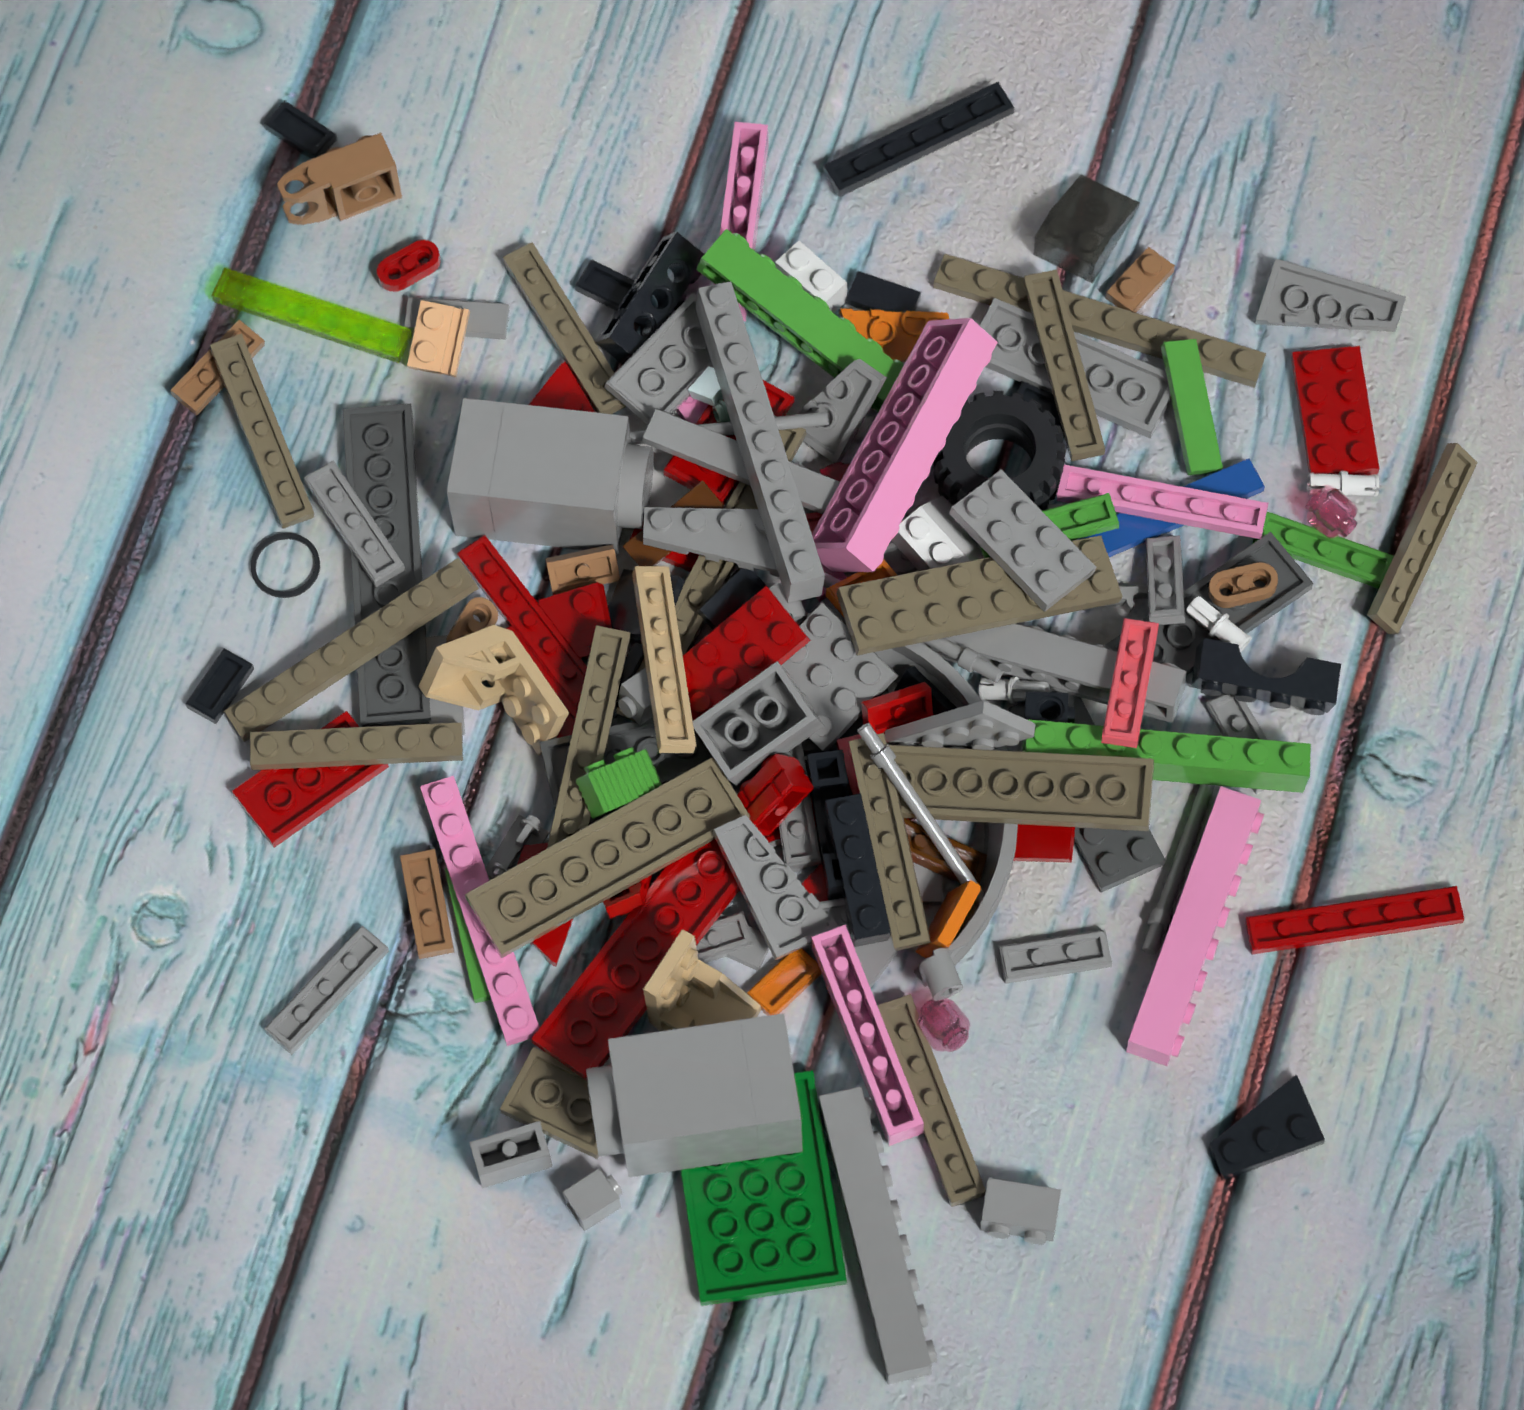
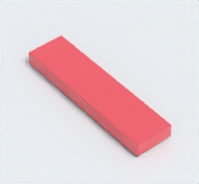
[1101,618,1159,748]

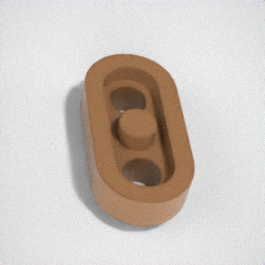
[1208,562,1278,608]
[446,597,498,643]

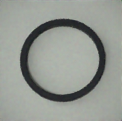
[251,533,320,598]

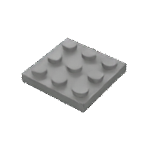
[782,603,899,752]

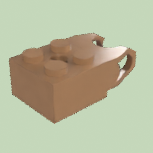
[277,133,402,225]

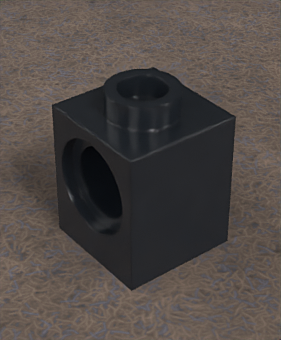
[1024,691,1075,723]

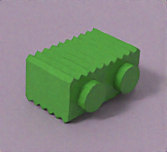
[576,747,662,818]

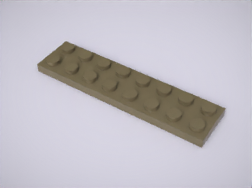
[836,535,1123,656]
[889,745,1154,831]
[465,757,750,958]

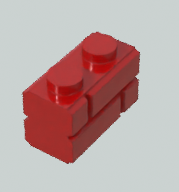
[737,754,814,836]

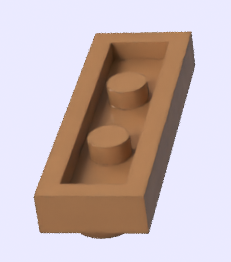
[171,320,265,416]
[400,849,454,959]

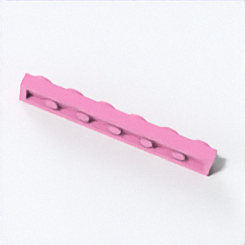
[1057,465,1268,539]

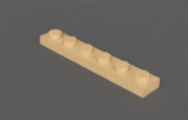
[632,566,696,753]

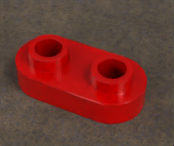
[377,240,441,292]

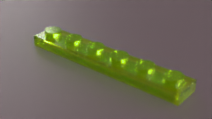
[211,267,412,363]

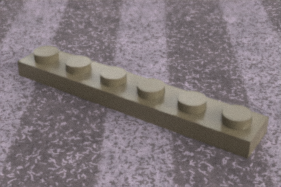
[503,242,626,414]
[1023,269,1105,461]
[210,334,315,529]
[1367,443,1478,634]
[250,723,463,770]
[849,733,931,951]
[877,994,986,1207]

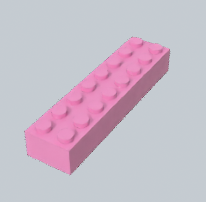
[812,318,998,572]

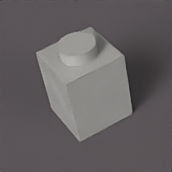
[618,668,653,726]
[563,1168,622,1231]

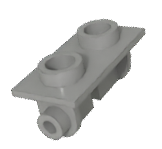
[485,815,549,879]

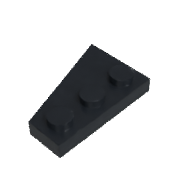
[1208,1074,1325,1181]

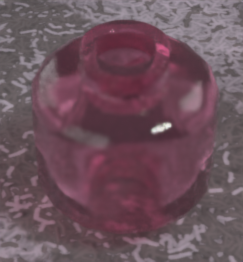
[1305,488,1358,539]
[917,998,970,1052]

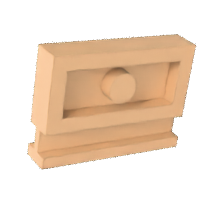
[407,300,470,377]

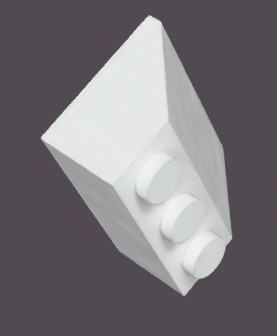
[891,495,983,571]

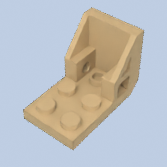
[419,625,569,756]
[643,929,761,1031]

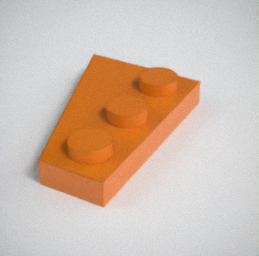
[840,308,949,363]

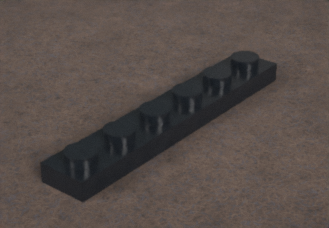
[823,82,1014,197]

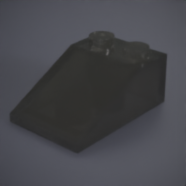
[1033,174,1140,284]

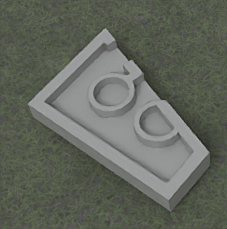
[796,359,887,463]

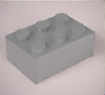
[693,661,824,787]

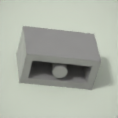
[469,1121,553,1188]
[981,1178,1061,1244]

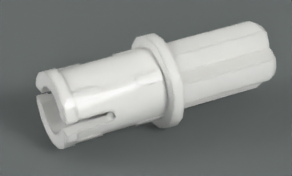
[1186,596,1252,652]
[979,677,1050,704]

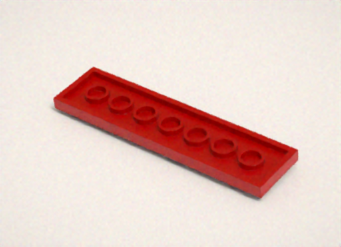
[531,839,740,1081]

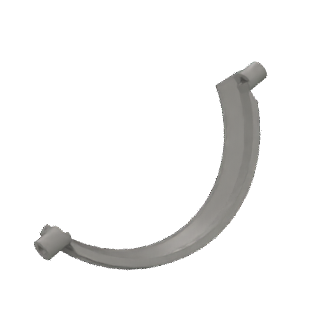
[770,583,1018,1000]

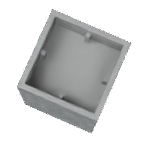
[447,398,654,554]
[586,1013,803,1178]

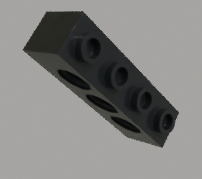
[595,232,704,365]

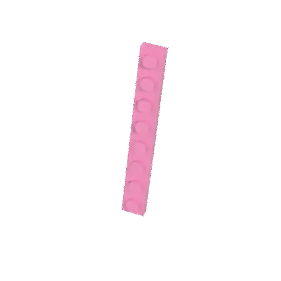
[420,775,539,1046]

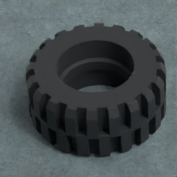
[933,391,1065,511]

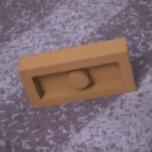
[1106,247,1175,313]
[545,544,620,595]

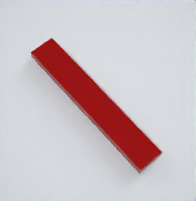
[456,535,587,710]
[1245,886,1464,955]

